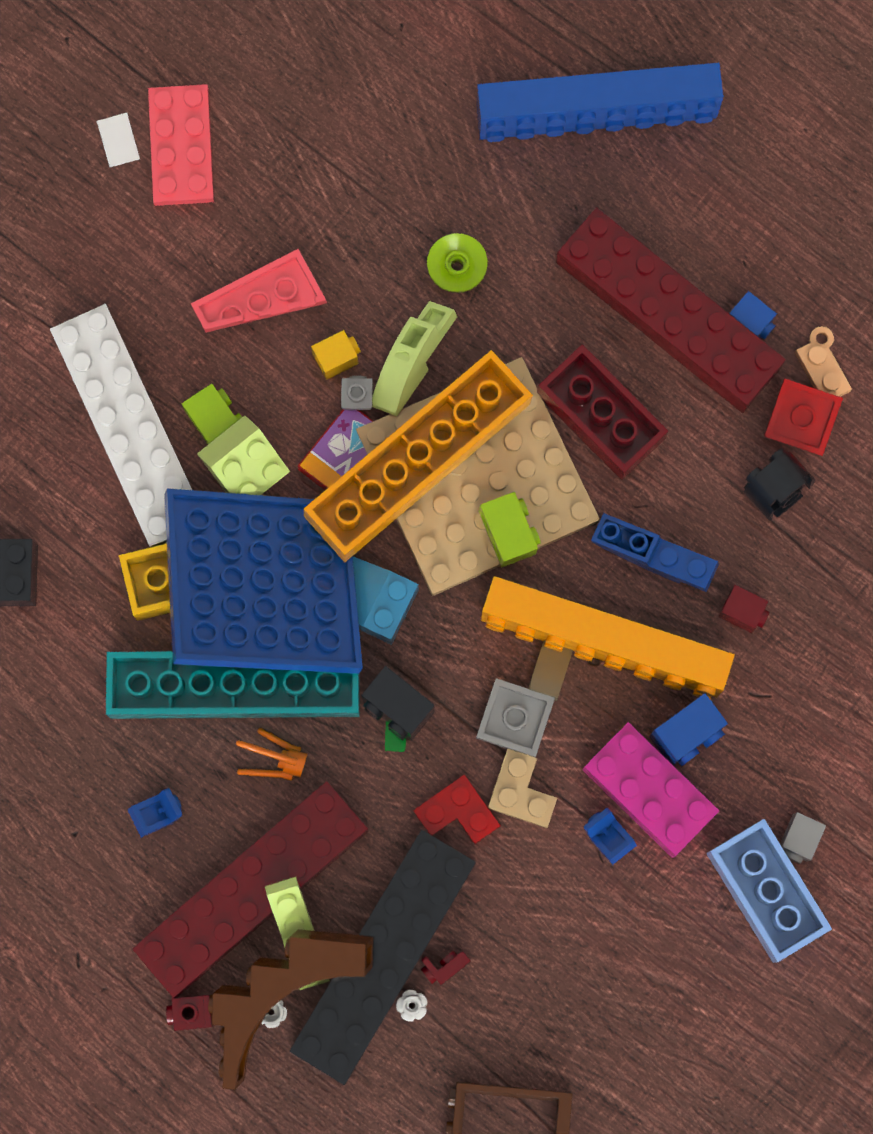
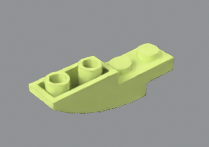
[372,301,457,416]
[265,877,330,990]

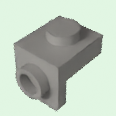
[341,376,373,410]

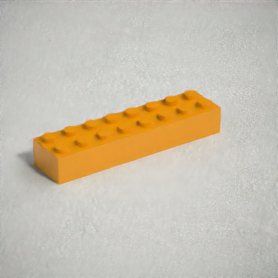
[304,350,533,562]
[481,576,735,700]

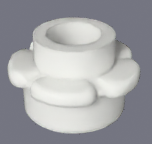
[396,990,427,1022]
[261,1000,287,1028]

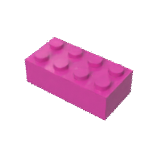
[583,722,719,858]

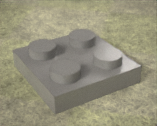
[476,678,555,757]

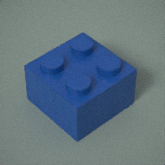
[649,693,728,767]

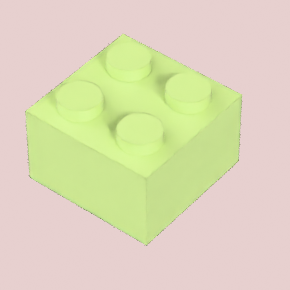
[197,416,290,495]

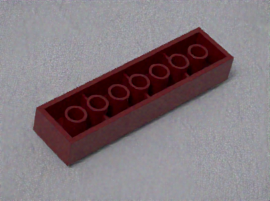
[556,207,786,414]
[132,781,369,998]

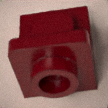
[420,950,471,986]

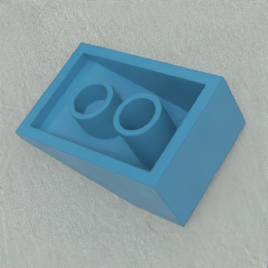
[353,557,419,645]

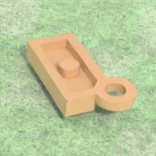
[795,326,852,397]

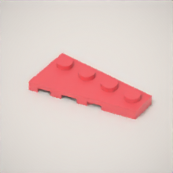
[191,249,327,333]

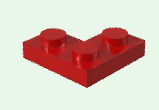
[413,775,500,844]

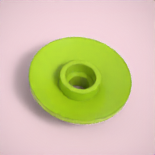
[427,233,488,293]

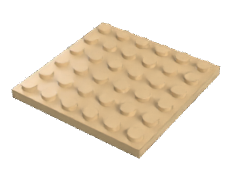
[356,357,600,596]

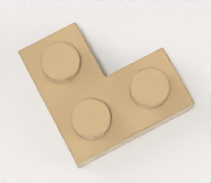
[488,749,557,828]

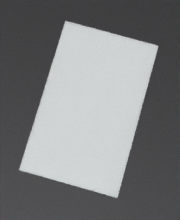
[97,113,140,167]

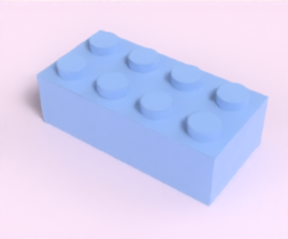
[706,819,832,963]

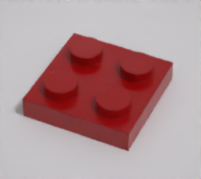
[764,378,843,456]

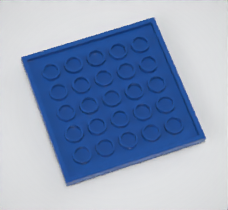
[164,488,363,674]

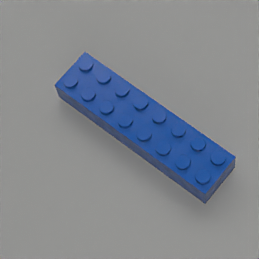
[476,63,723,142]

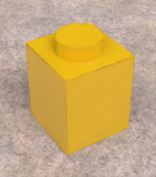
[311,330,361,380]

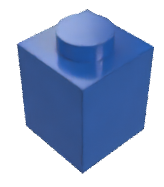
[729,291,777,340]

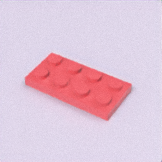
[148,84,214,206]

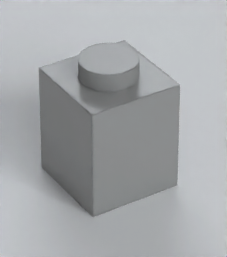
[780,812,826,864]

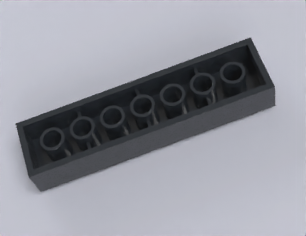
[289,829,476,1085]

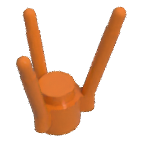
[236,728,308,781]

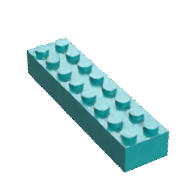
[106,651,360,719]

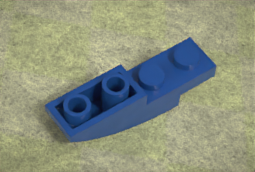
[591,513,719,592]

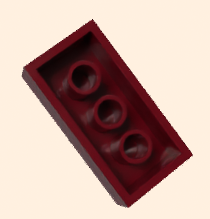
[537,344,668,480]

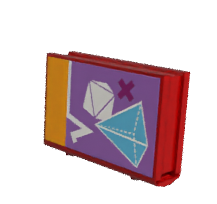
[298,410,373,490]

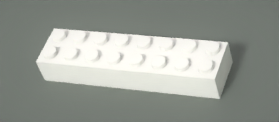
[50,304,192,547]

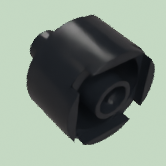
[744,448,815,521]

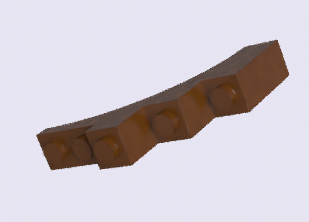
[208,929,374,1090]

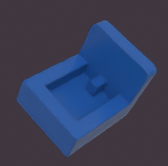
[128,788,182,838]
[584,808,637,865]

